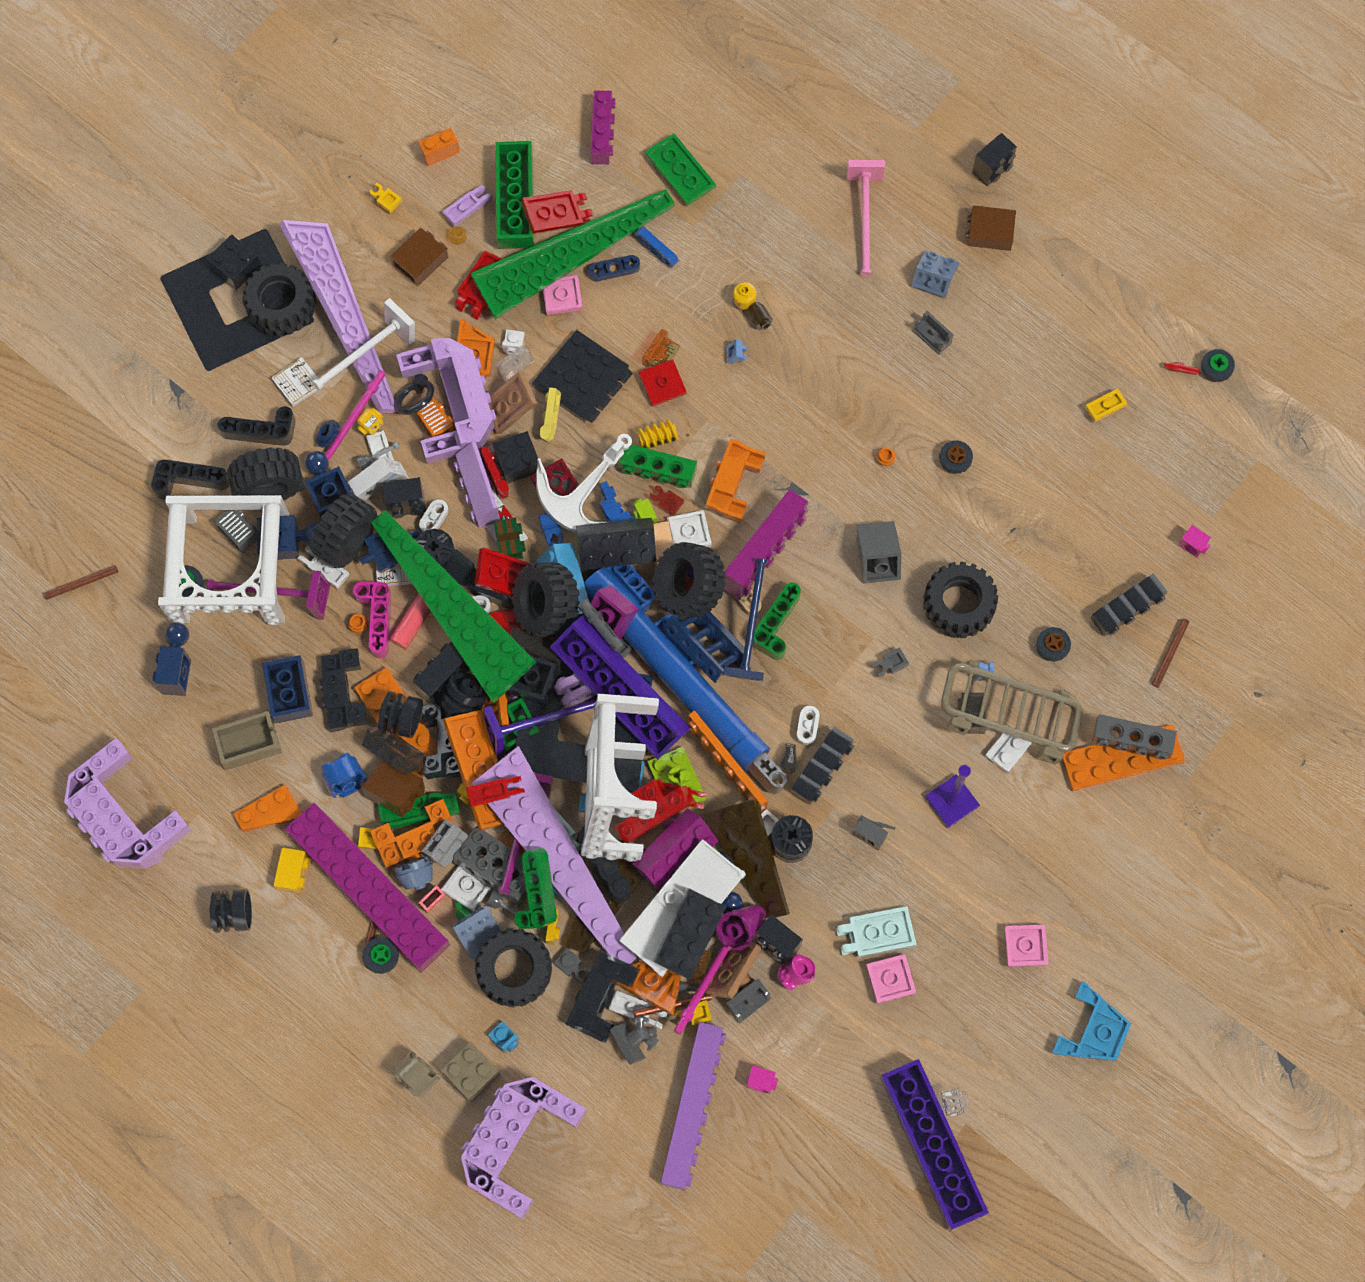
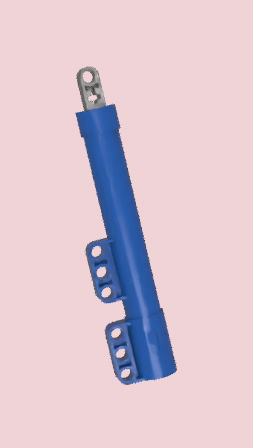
[584,565,787,794]

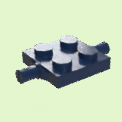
[359,529,420,573]

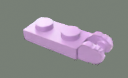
[443,185,493,227]

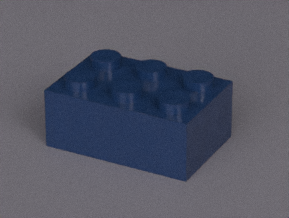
[262,655,313,724]

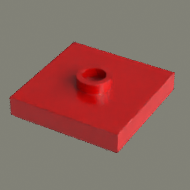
[639,359,687,407]

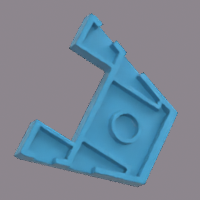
[1052,981,1132,1061]

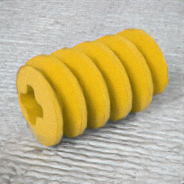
[637,420,679,449]

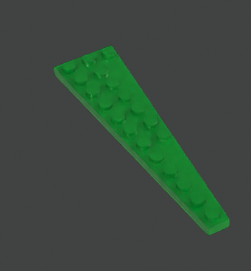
[471,189,674,320]
[371,510,536,703]

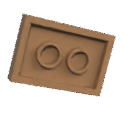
[489,371,537,434]
[705,943,761,999]

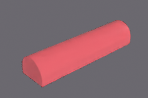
[389,593,431,650]

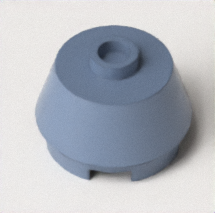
[394,856,433,891]

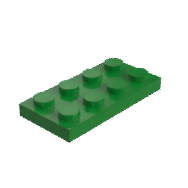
[645,133,716,206]

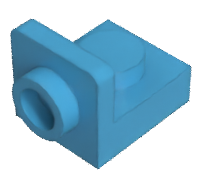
[488,1021,519,1053]

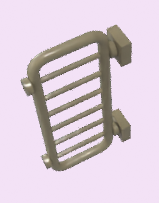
[941,660,1083,765]

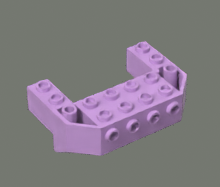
[396,338,497,464]
[64,738,192,869]
[461,1077,587,1220]

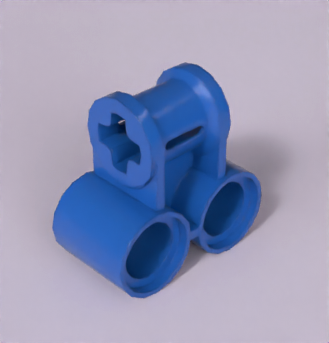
[538,513,564,547]

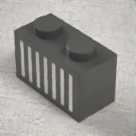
[214,510,257,553]

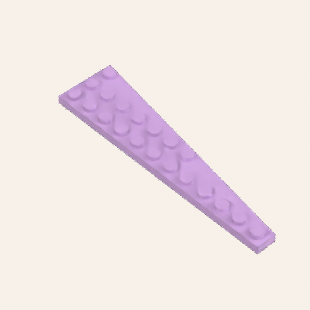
[279,220,396,413]
[472,746,638,964]

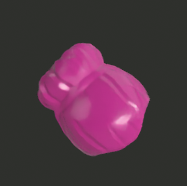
[777,954,815,990]

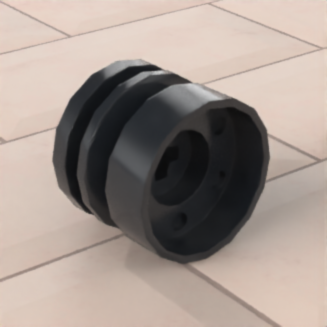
[416,528,455,568]
[378,691,423,739]
[771,815,813,863]
[209,889,252,933]

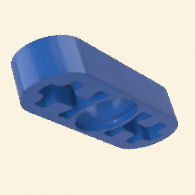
[635,227,679,268]

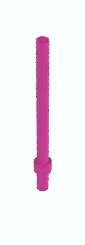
[325,370,386,461]
[674,944,730,1035]

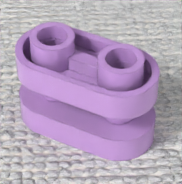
[554,673,595,708]

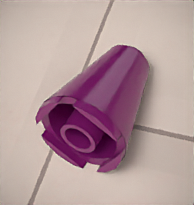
[716,905,766,950]

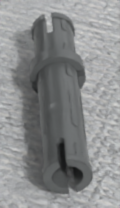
[577,599,624,652]

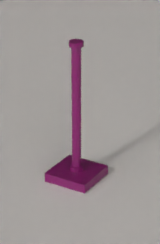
[207,570,331,620]
[498,772,553,895]

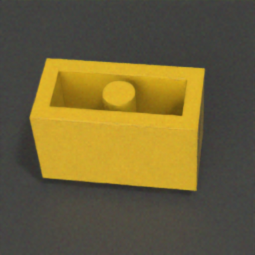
[274,848,310,894]

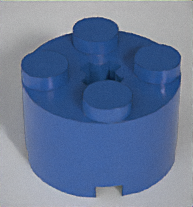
[321,753,367,798]

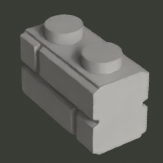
[422,819,468,868]

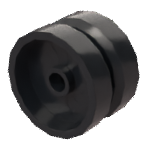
[440,672,488,716]

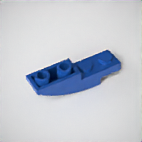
[600,481,635,522]

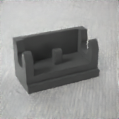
[913,311,954,355]
[726,979,771,1023]

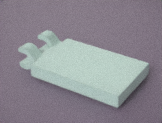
[836,906,917,958]

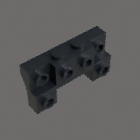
[319,648,368,732]
[422,702,461,780]
[566,951,640,1043]

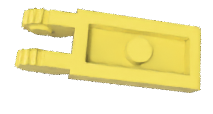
[540,388,561,442]

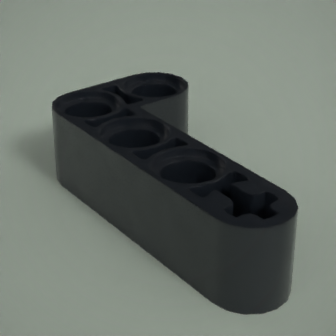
[218,406,296,446]
[151,459,230,499]

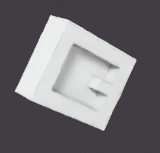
[502,329,525,356]

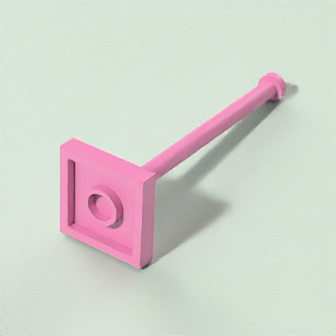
[846,160,885,276]

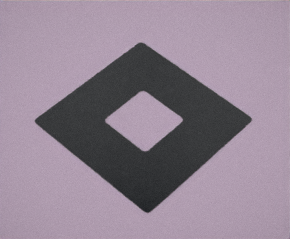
[160,229,314,371]
[515,656,653,791]

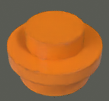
[877,448,896,466]
[348,614,368,633]

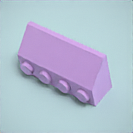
[454,441,500,527]

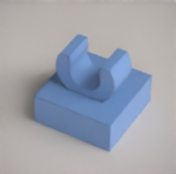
[726,339,748,364]

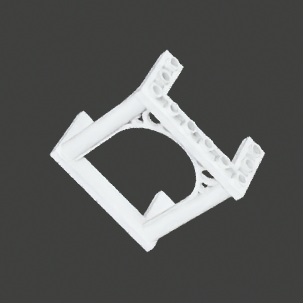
[158,495,290,625]
[581,694,659,861]

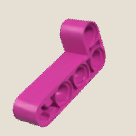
[353,582,391,659]

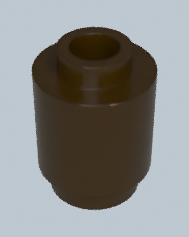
[748,302,773,330]

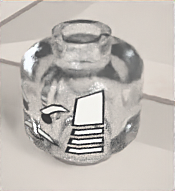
[938,1088,969,1117]

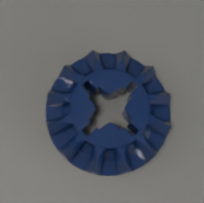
[316,420,340,448]

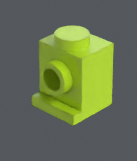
[633,498,657,523]

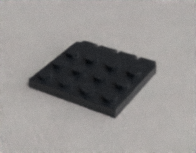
[532,329,633,423]

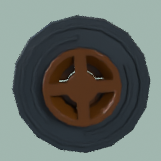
[939,440,973,474]
[1036,627,1071,662]

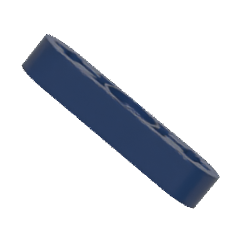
[588,255,640,282]

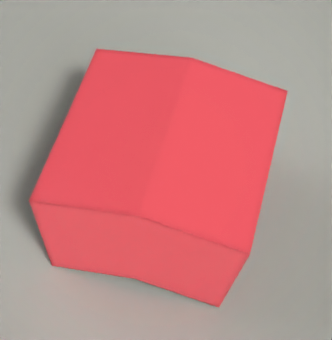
[417,885,445,913]

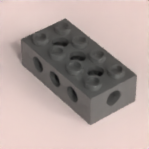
[453,826,527,907]

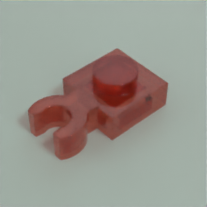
[649,485,684,516]

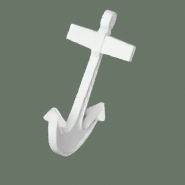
[536,434,632,533]

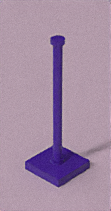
[484,699,597,760]
[925,765,980,828]

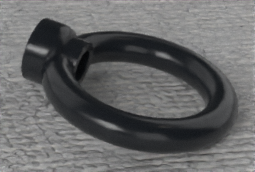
[395,374,434,415]

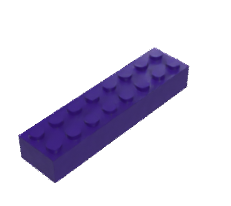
[550,616,691,759]
[880,1059,989,1231]

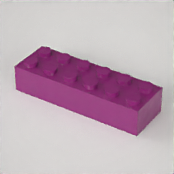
[723,489,808,600]

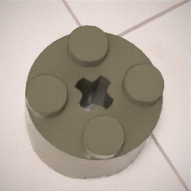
[392,1050,440,1097]

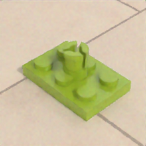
[647,747,707,809]

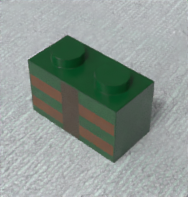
[494,517,526,559]

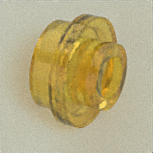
[449,226,467,244]

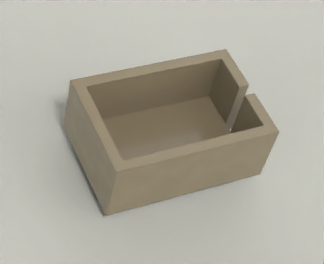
[212,711,282,770]

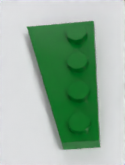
[378,793,460,829]

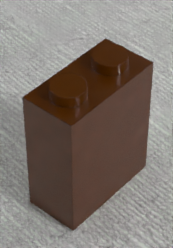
[965,205,1016,251]
[390,227,448,286]
[362,758,425,818]

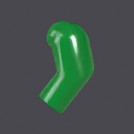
[455,898,471,920]

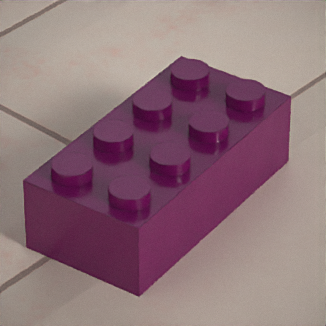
[584,585,639,640]
[632,808,718,893]

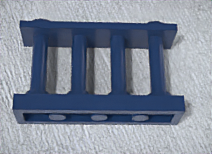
[663,612,744,683]

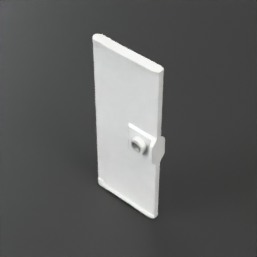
[619,839,746,977]

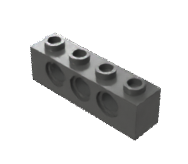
[1092,714,1177,760]

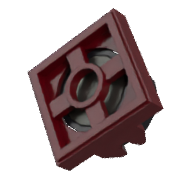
[530,458,579,496]

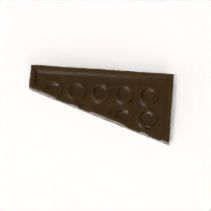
[702,799,790,918]
[566,839,646,954]

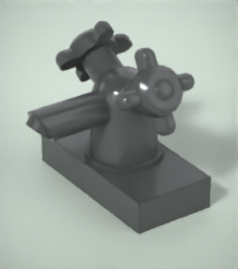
[610,1016,658,1065]

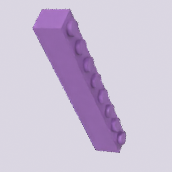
[661,1022,726,1191]

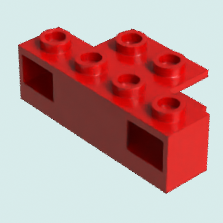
[615,779,696,843]

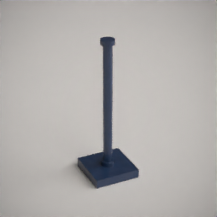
[724,558,768,681]

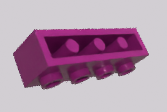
[591,90,616,165]

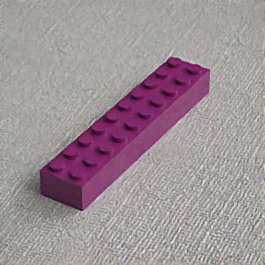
[285,802,450,973]

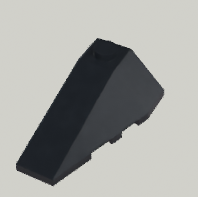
[444,549,514,609]

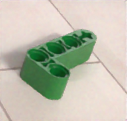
[753,582,801,660]
[514,847,557,929]

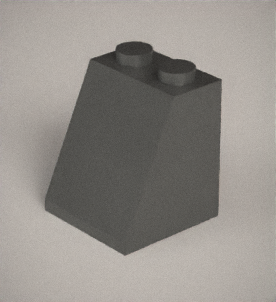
[857,521,901,584]

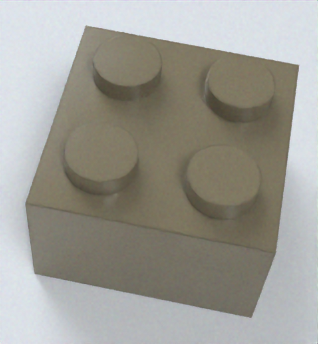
[441,1042,500,1103]

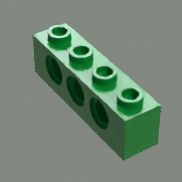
[619,443,697,488]

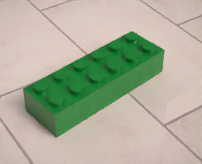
[496,141,535,249]

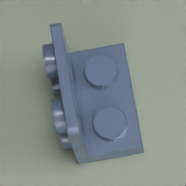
[911,251,959,298]
[452,905,502,959]

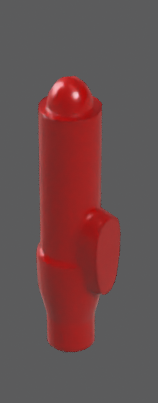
[1164,362,1201,375]

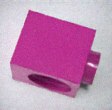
[1178,525,1211,558]
[747,1065,778,1094]

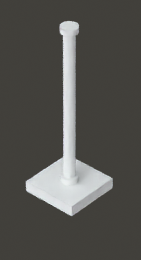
[312,298,415,390]

